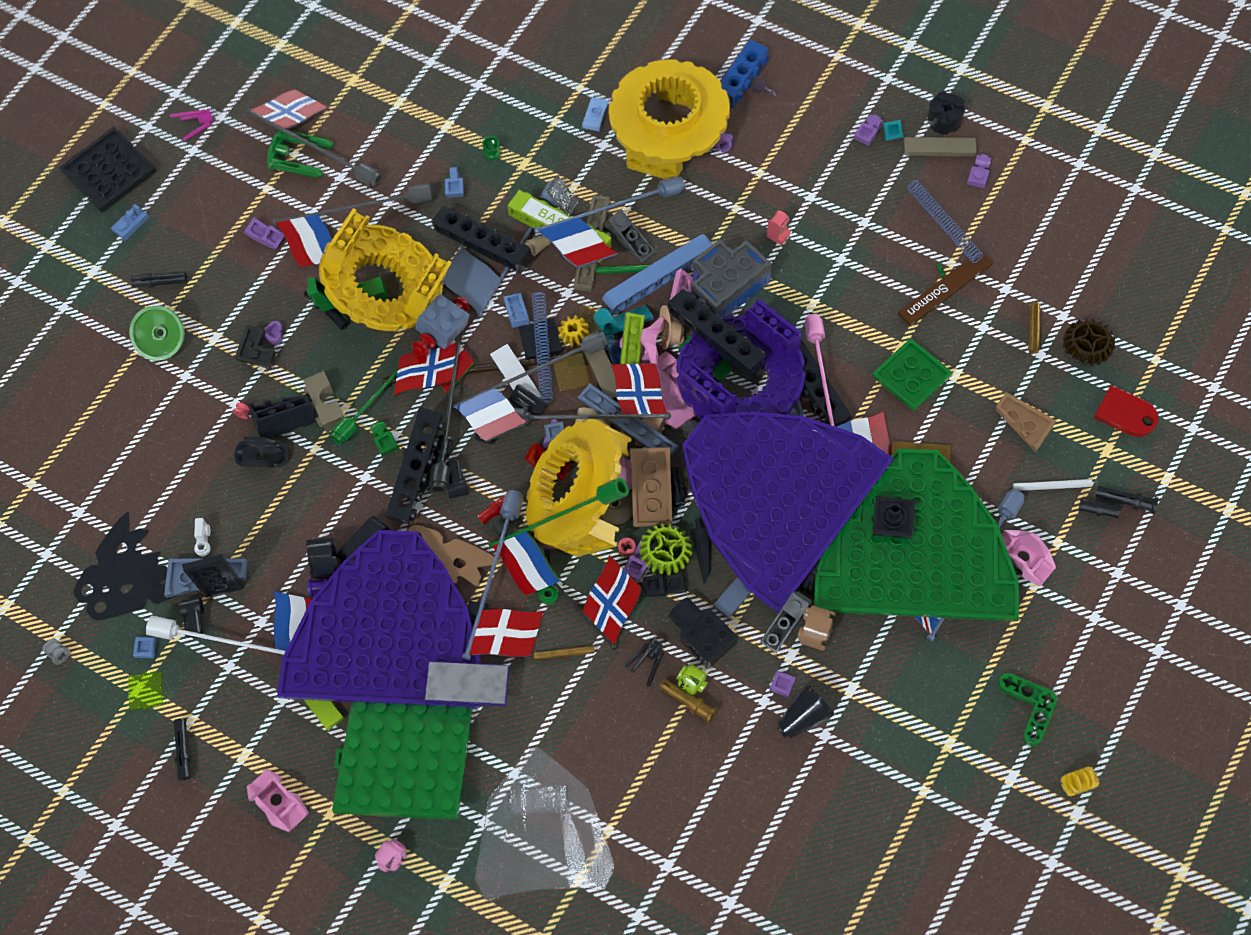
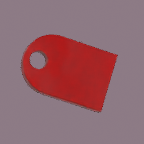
[1094,385,1158,437]

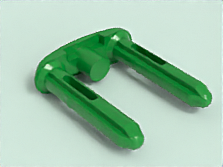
[267,129,333,178]

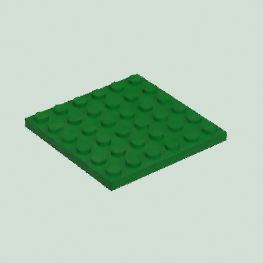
[332,702,473,820]

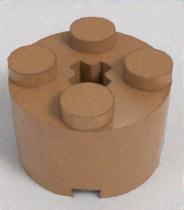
[797,605,836,651]

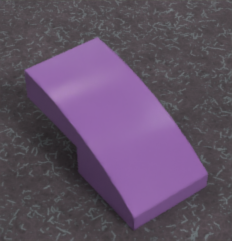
[244,218,285,250]
[624,540,656,581]

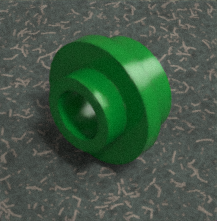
[538,586,558,605]

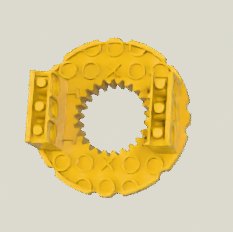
[609,60,730,179]
[319,208,452,331]
[526,419,631,557]

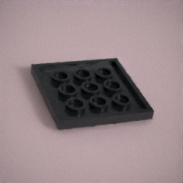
[59,127,157,213]

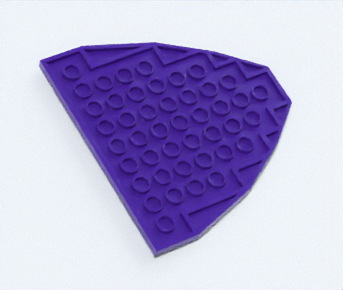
[682,412,894,614]
[277,530,481,708]

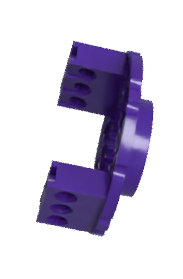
[676,298,805,419]

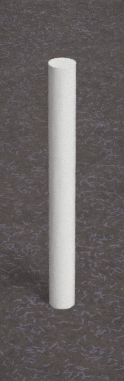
[1013,479,1093,491]

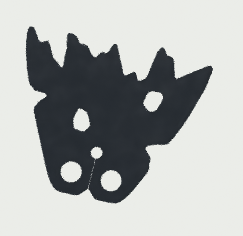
[74,512,178,620]

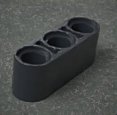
[337,515,389,562]

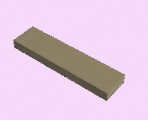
[904,137,976,156]

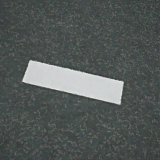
[490,344,542,406]

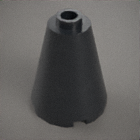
[777,683,835,738]

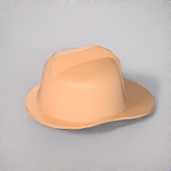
[660,305,684,350]

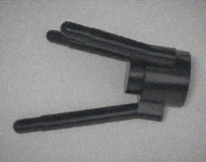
[625,638,664,686]

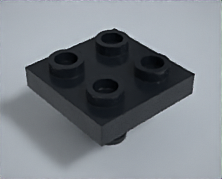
[872,496,916,539]

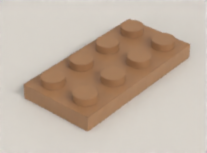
[630,447,672,527]

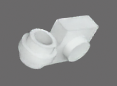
[194,518,211,556]

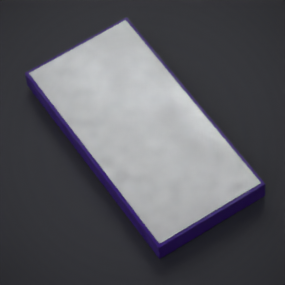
[424,661,510,707]

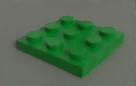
[872,338,953,412]

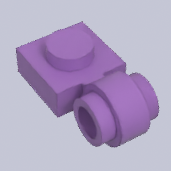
[854,114,883,146]
[967,154,991,188]

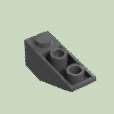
[603,209,655,263]
[760,591,813,653]

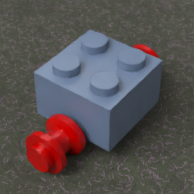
[412,294,470,357]

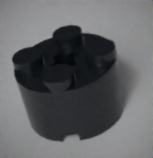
[927,91,965,135]
[306,537,338,579]

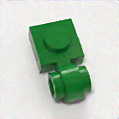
[370,421,399,457]

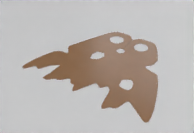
[406,525,500,586]

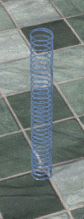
[908,180,983,263]
[532,292,553,402]

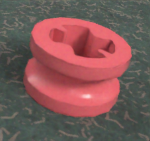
[232,403,250,419]
[618,538,636,558]

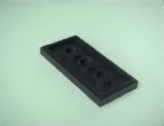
[182,555,244,598]

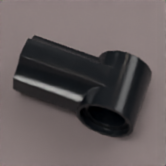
[445,459,469,499]
[180,597,204,638]

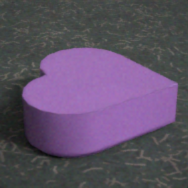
[264,321,283,345]

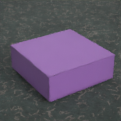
[769,670,796,698]

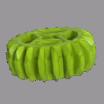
[639,523,692,575]

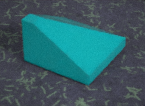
[883,120,903,141]

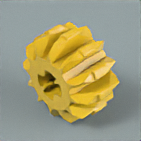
[558,315,590,347]
[1061,767,1099,796]

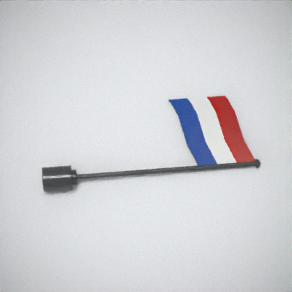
[272,183,433,268]

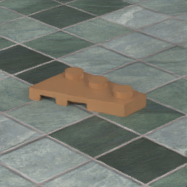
[995,392,1056,453]

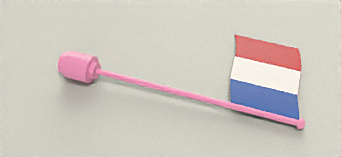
[804,314,892,455]

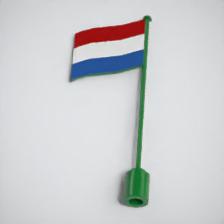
[489,477,629,595]

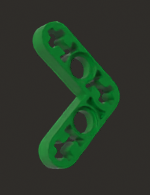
[998,673,1057,747]

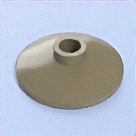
[600,493,633,525]

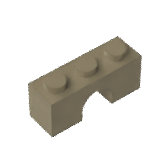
[303,371,344,433]

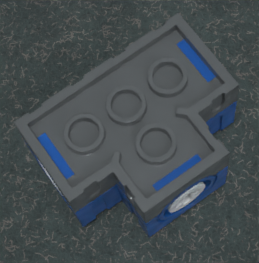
[691,239,771,317]

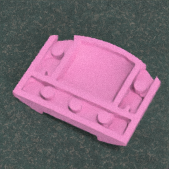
[656,351,695,430]

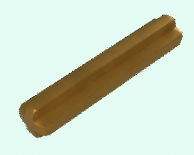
[1028,302,1040,354]

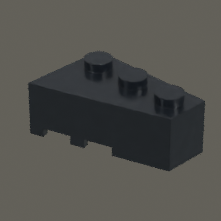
[247,395,316,439]

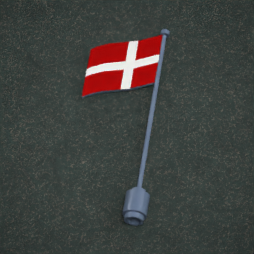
[462,490,543,660]

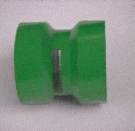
[482,136,502,161]

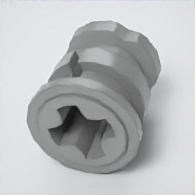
[42,638,70,665]

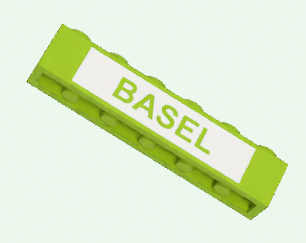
[508,190,611,263]

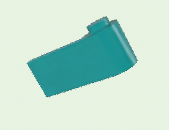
[593,305,654,335]

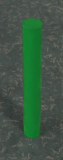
[596,265,650,274]

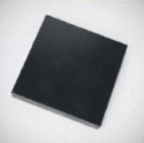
[518,318,562,359]

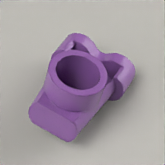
[709,133,732,152]

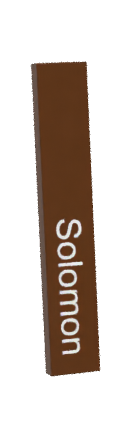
[898,250,993,327]

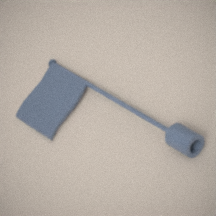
[443,181,564,317]

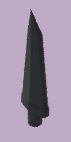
[690,518,710,584]

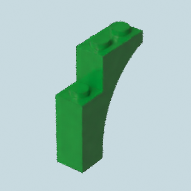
[306,277,389,312]

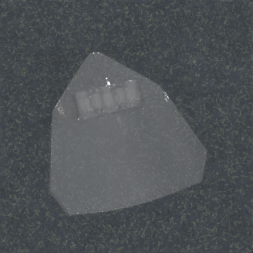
[475,747,615,900]

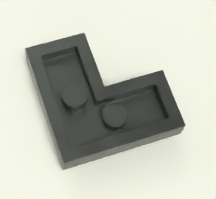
[234,325,276,369]

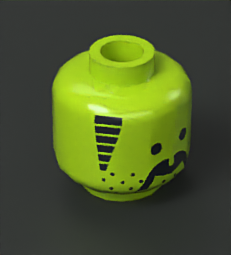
[676,664,708,695]

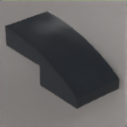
[643,572,687,597]

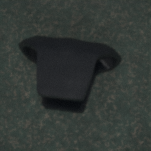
[235,437,288,468]

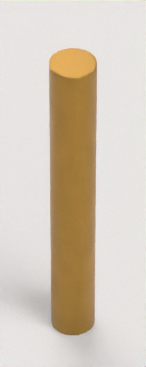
[534,645,595,661]

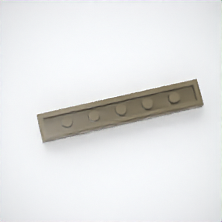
[573,195,610,292]

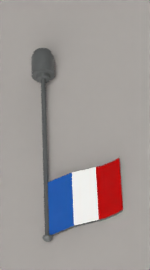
[451,331,609,442]

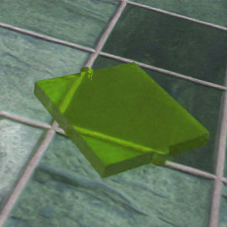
[128,671,163,711]

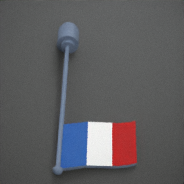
[534,176,685,268]

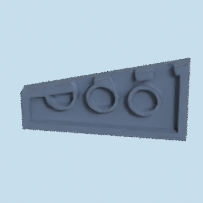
[164,559,248,598]

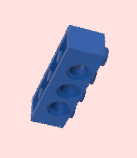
[720,40,769,107]

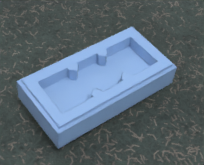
[582,97,609,131]

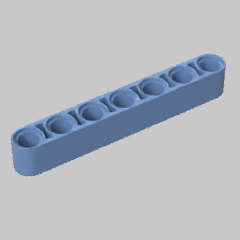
[602,234,713,314]

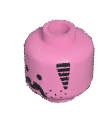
[375,839,406,872]

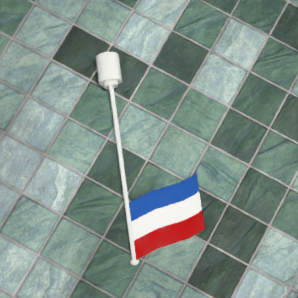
[146,591,312,655]

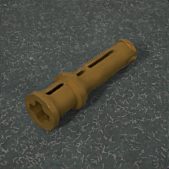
[659,678,718,725]

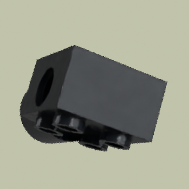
[668,597,737,669]

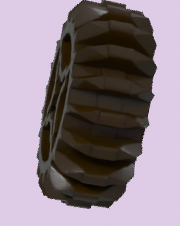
[1063,318,1115,367]

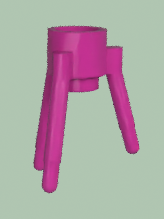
[170,108,213,141]

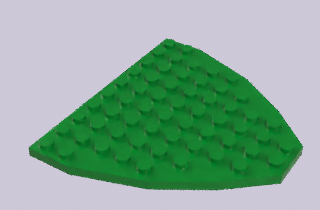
[814,448,1019,622]

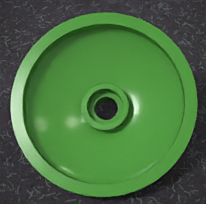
[129,305,185,360]

